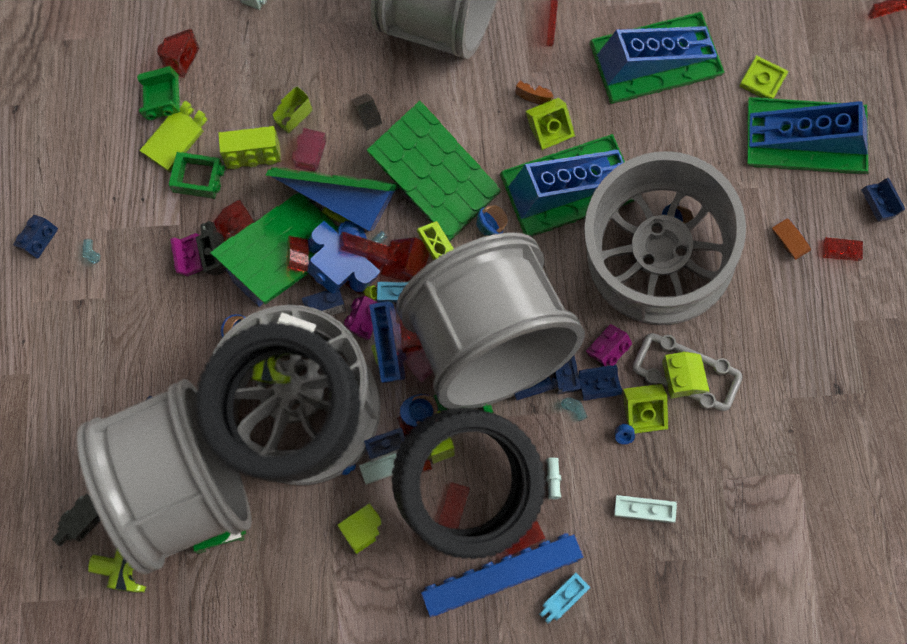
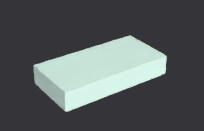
[359,453,396,485]

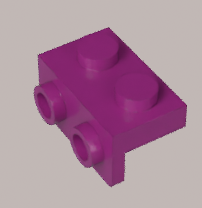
[170,233,203,277]
[344,296,378,340]
[586,324,632,367]

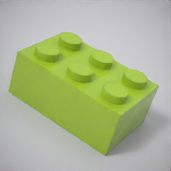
[218,126,281,169]

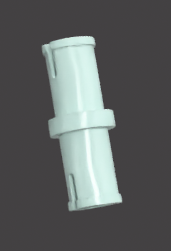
[546,457,561,500]

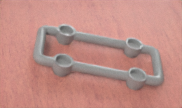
[633,333,743,411]

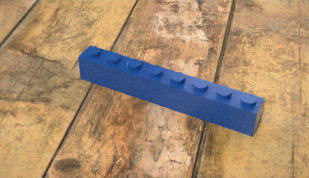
[421,533,583,618]

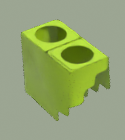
[272,86,313,133]
[338,503,382,554]

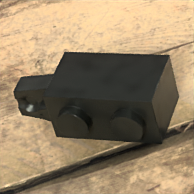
[195,221,227,276]
[52,493,101,546]

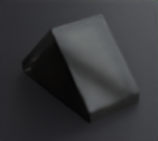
[351,93,383,131]

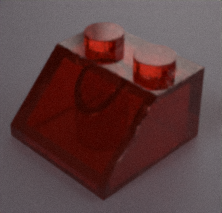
[157,29,200,78]
[214,199,255,241]
[381,237,429,282]

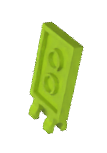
[140,101,208,173]

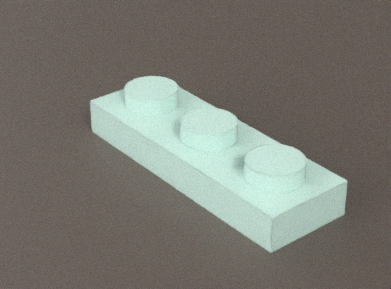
[614,495,677,523]

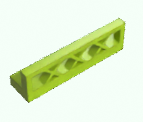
[417,221,454,260]

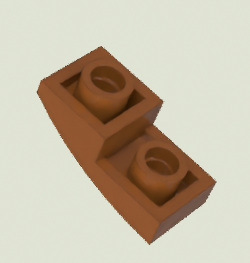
[515,81,554,105]
[772,218,811,260]

